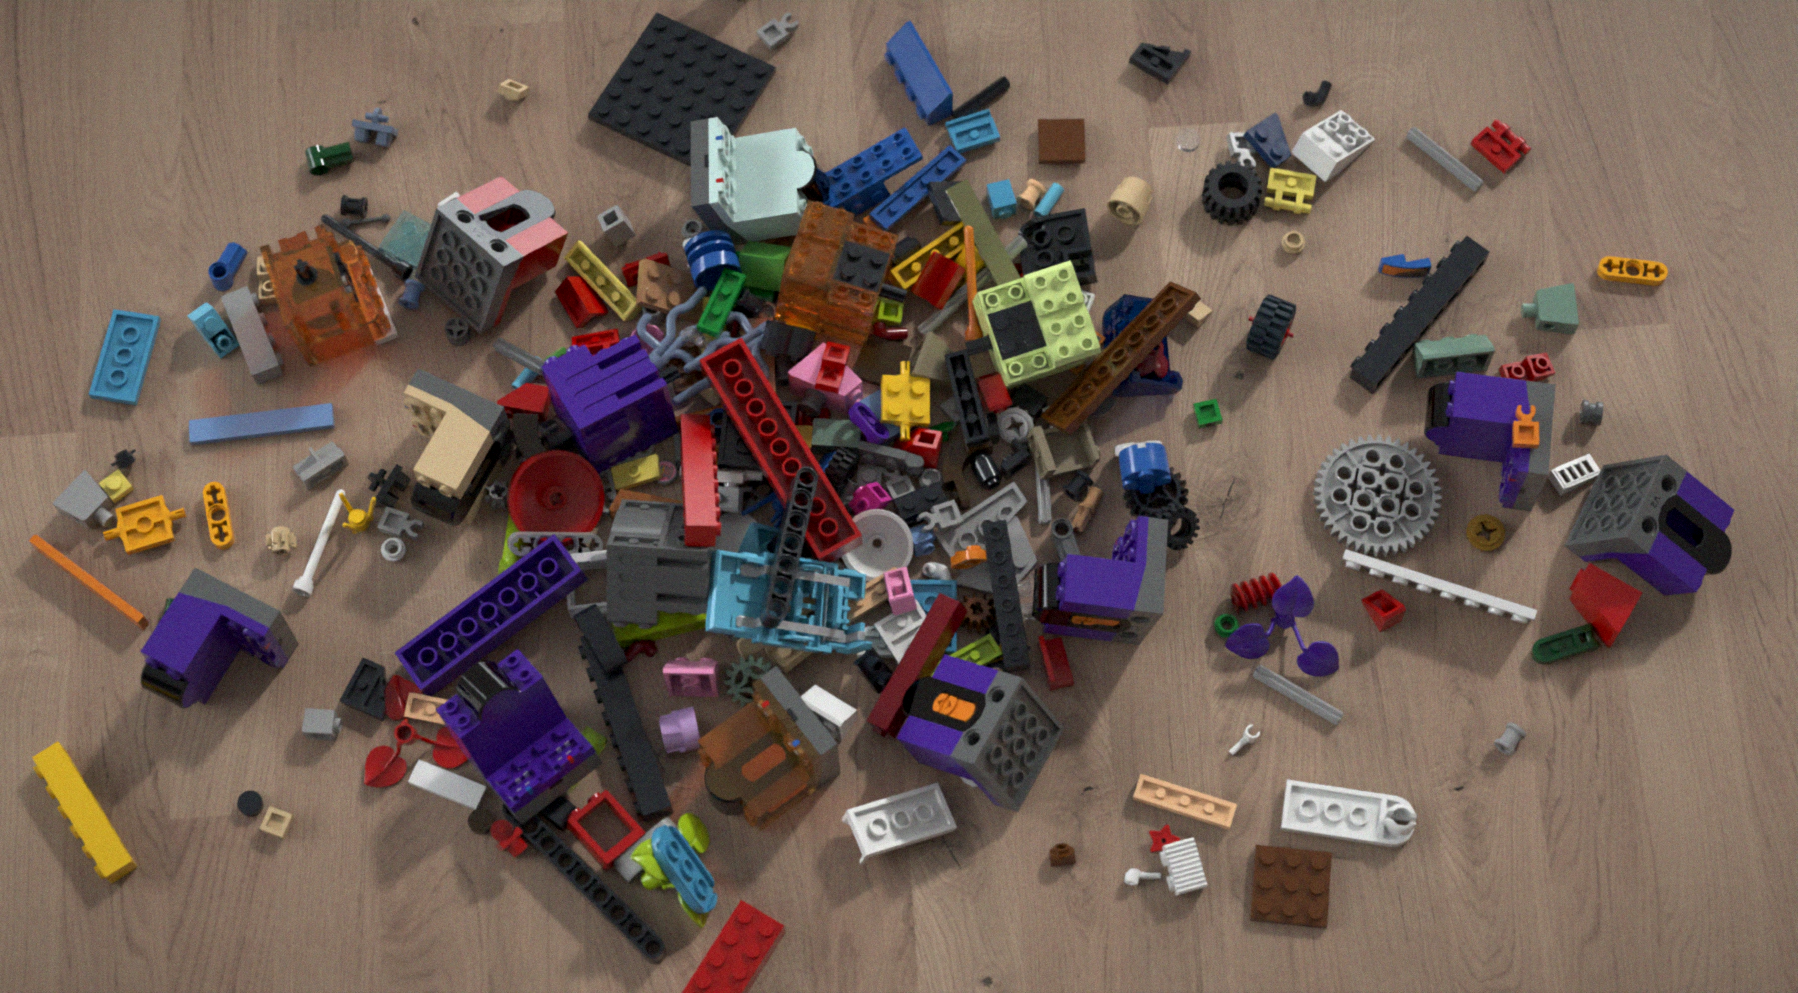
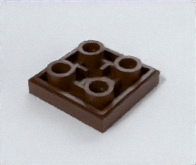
[1038,119,1085,164]

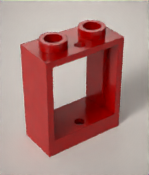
[567,789,646,872]

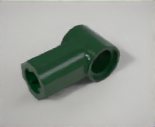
[305,142,354,176]

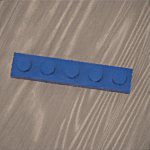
[869,145,966,233]

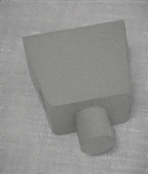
[52,470,115,529]

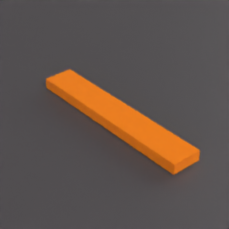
[29,534,149,631]

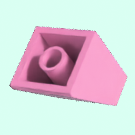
[788,342,863,415]

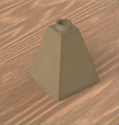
[910,331,953,392]

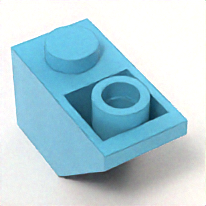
[187,302,240,359]

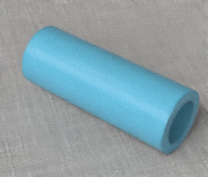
[1033,183,1065,217]
[511,356,542,390]

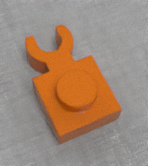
[1512,405,1539,449]

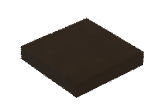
[853,333,912,387]

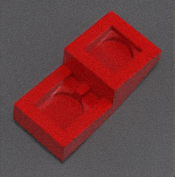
[815,341,851,394]

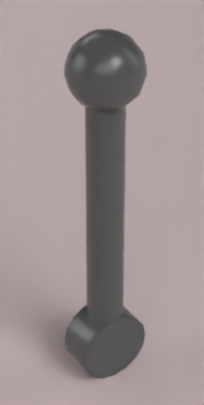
[342,214,391,228]

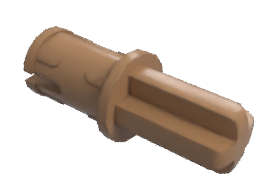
[1072,486,1104,533]

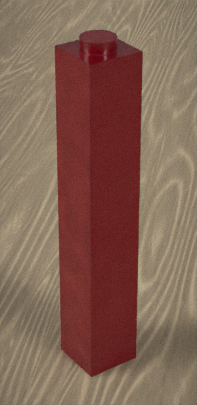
[866,593,968,739]

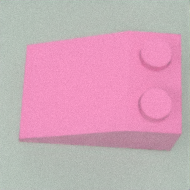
[663,658,720,697]

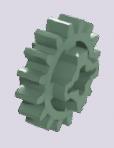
[724,654,772,709]

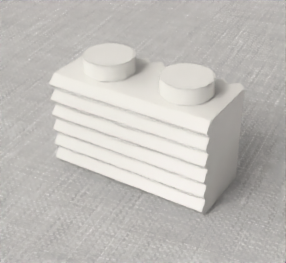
[1159,837,1208,896]

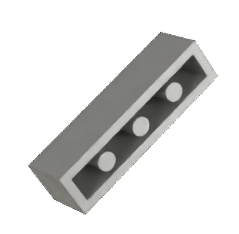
[221,286,284,385]

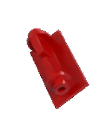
[621,252,671,287]

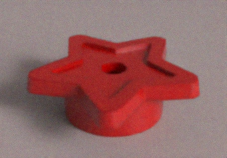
[1148,824,1180,852]

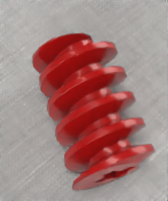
[1230,572,1282,614]

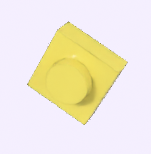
[99,469,134,504]

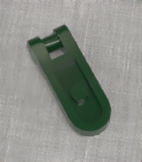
[1531,623,1601,665]

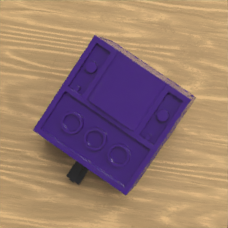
[541,334,681,474]

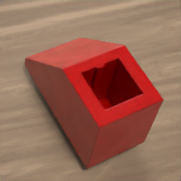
[975,371,1013,414]
[497,383,551,422]
[893,427,942,469]

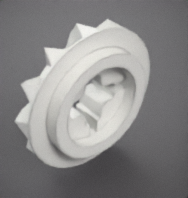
[997,406,1034,443]

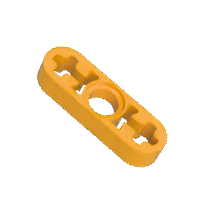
[1597,256,1668,286]
[203,482,235,550]

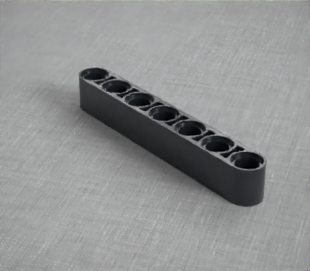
[760,467,818,629]

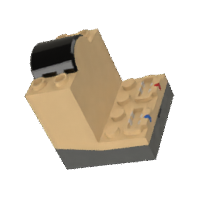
[403,368,516,527]

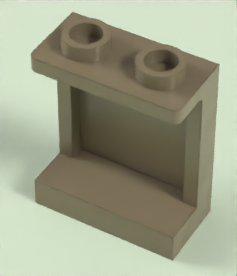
[1026,420,1100,480]

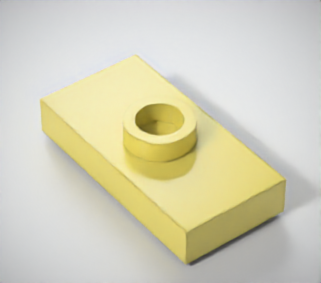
[611,454,663,492]

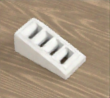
[1548,454,1601,496]

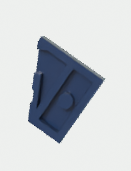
[1243,112,1292,168]

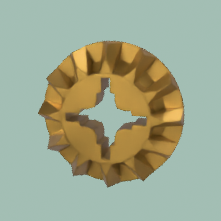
[1466,514,1505,552]

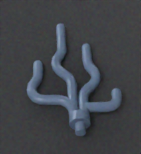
[636,286,731,372]
[672,311,778,406]

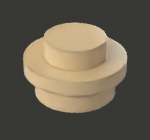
[1282,231,1305,254]

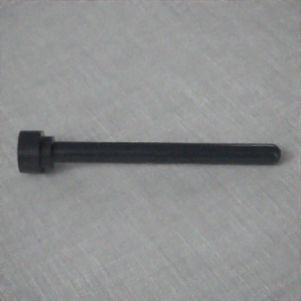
[321,214,413,282]

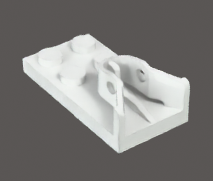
[842,783,957,865]

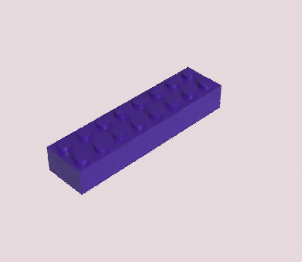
[394,534,588,696]

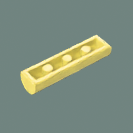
[564,241,642,321]

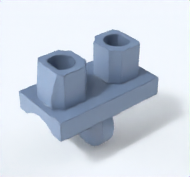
[352,108,398,148]

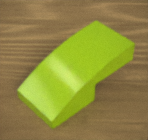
[853,297,905,325]

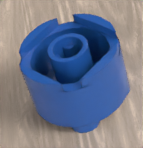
[1119,442,1171,494]

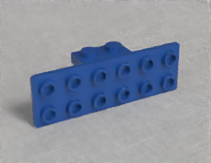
[797,128,923,221]

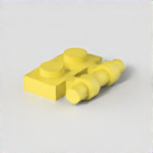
[1264,168,1317,215]

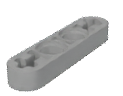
[507,532,603,556]

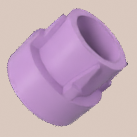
[659,706,702,753]

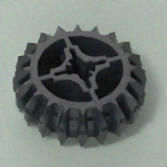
[1123,466,1189,518]

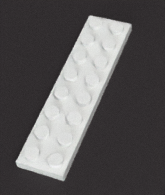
[1342,549,1537,624]

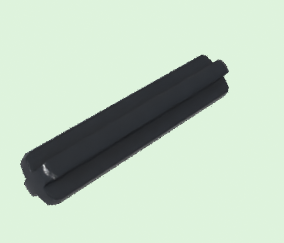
[952,76,1010,119]

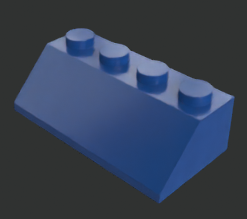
[884,21,953,126]

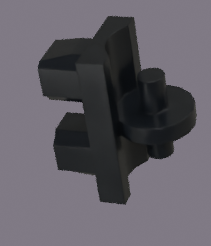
[367,464,411,508]
[853,647,893,694]

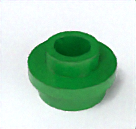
[1214,614,1239,638]

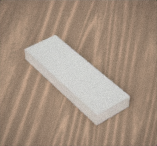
[408,760,487,810]

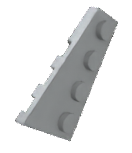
[935,482,1027,575]

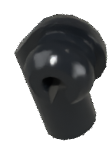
[1302,81,1332,107]

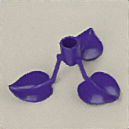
[1225,575,1339,677]

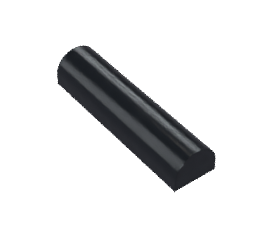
[944,349,990,447]

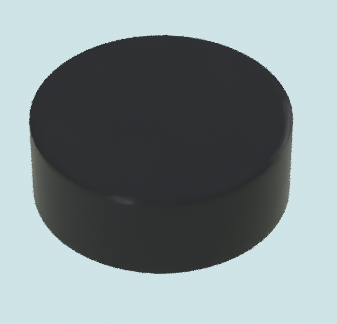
[237,790,264,817]

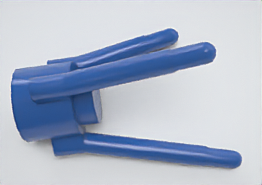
[741,491,784,528]

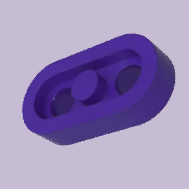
[848,402,889,445]

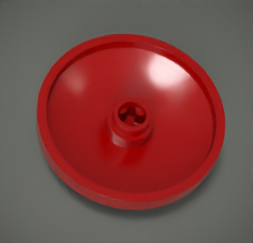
[507,450,604,547]

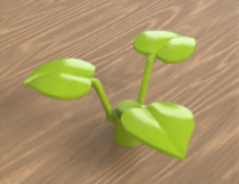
[630,813,709,928]

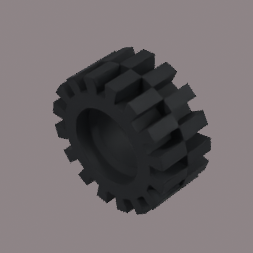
[824,447,860,494]
[1156,503,1200,550]

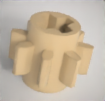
[266,526,296,556]

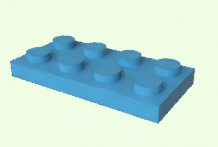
[89,309,161,405]

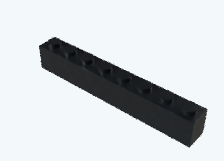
[1350,236,1490,394]
[578,636,674,823]

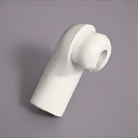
[922,562,953,580]

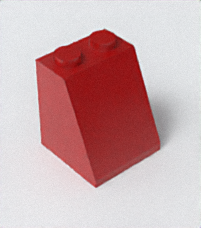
[1569,563,1643,649]

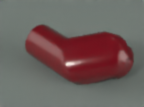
[873,322,908,340]
[623,639,658,663]

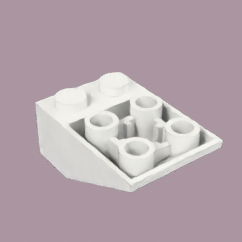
[1291,110,1375,182]

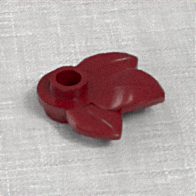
[1135,342,1168,379]

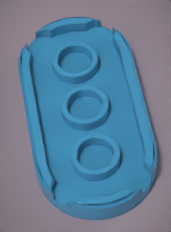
[652,825,717,914]

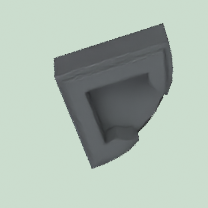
[1087,397,1116,419]

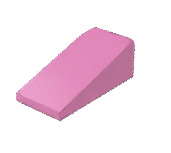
[883,567,917,615]

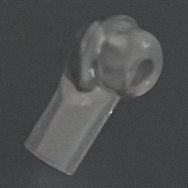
[679,327,712,350]

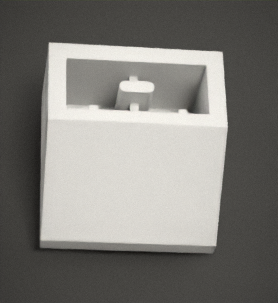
[801,685,858,742]

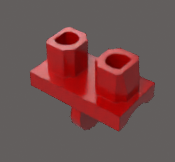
[490,819,528,858]

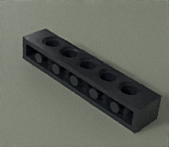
[982,520,1031,673]

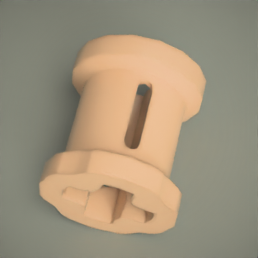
[1016,179,1046,210]

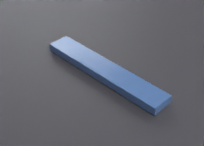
[189,403,335,446]

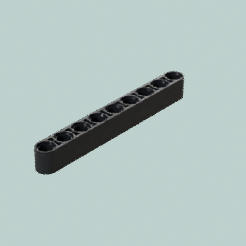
[502,804,666,964]

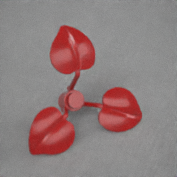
[364,674,467,788]

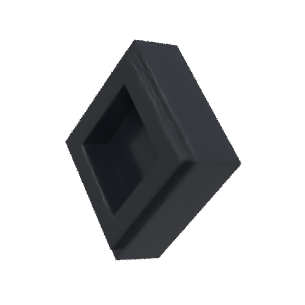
[986,413,999,444]

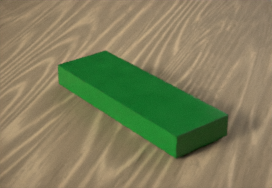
[696,267,747,339]

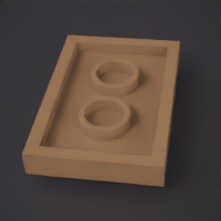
[636,258,703,323]

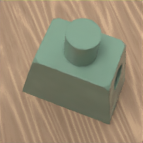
[1521,283,1579,334]

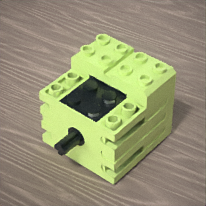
[965,261,1101,390]

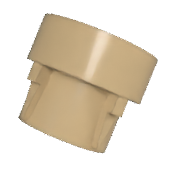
[1107,177,1153,225]

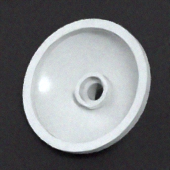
[842,509,913,581]

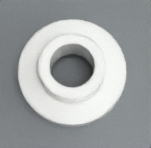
[381,538,406,562]

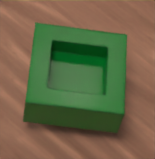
[1193,399,1223,429]

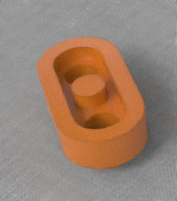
[950,545,987,570]

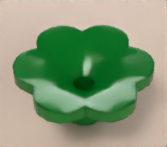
[929,422,956,442]

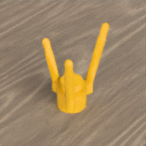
[339,493,376,534]

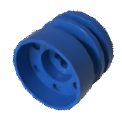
[684,230,742,291]

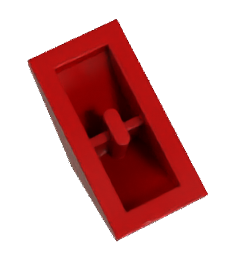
[1361,589,1406,632]

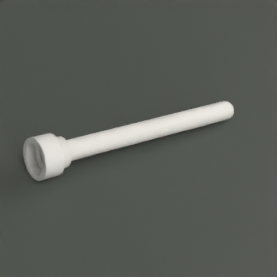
[292,489,346,597]

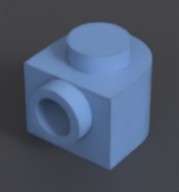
[910,523,936,557]

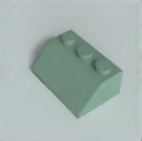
[1412,334,1495,379]

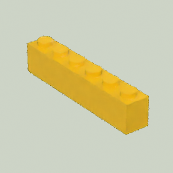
[32,741,138,884]

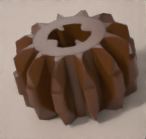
[960,591,996,634]

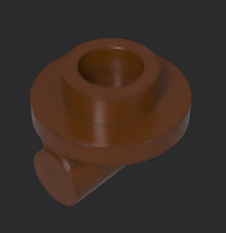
[1049,843,1076,866]

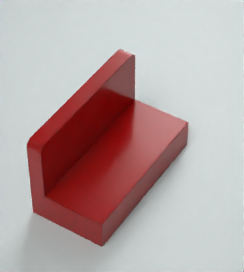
[911,251,966,310]
[554,276,608,328]
[1037,636,1074,691]

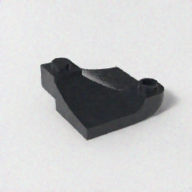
[1018,208,1098,286]

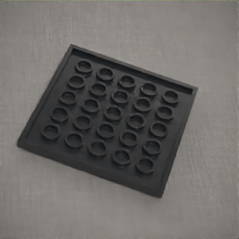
[588,12,776,167]

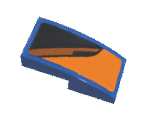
[1378,254,1432,278]

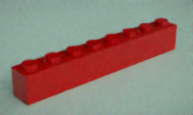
[679,414,721,547]

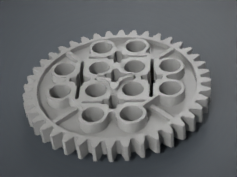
[1313,434,1442,557]

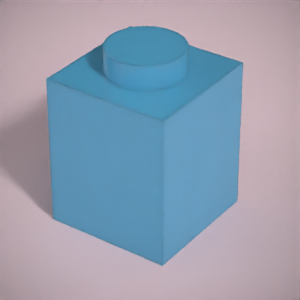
[986,179,1017,219]

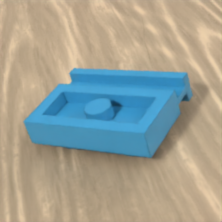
[946,109,1000,154]

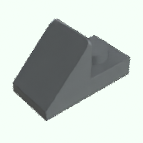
[537,415,574,451]

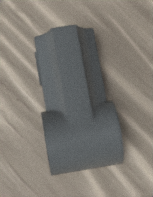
[1050,518,1081,562]

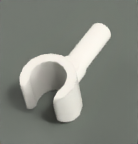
[1229,724,1260,755]
[1124,868,1161,886]

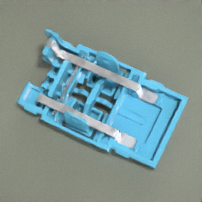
[705,550,872,654]

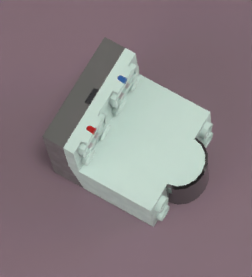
[691,117,830,245]

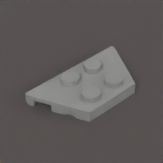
[956,516,1037,595]

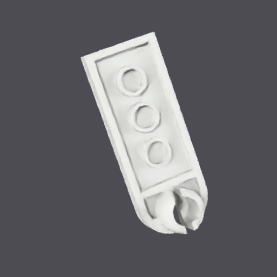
[1281,780,1417,847]

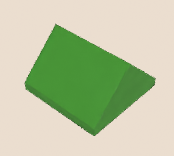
[739,241,794,292]

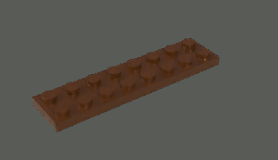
[1040,281,1201,435]

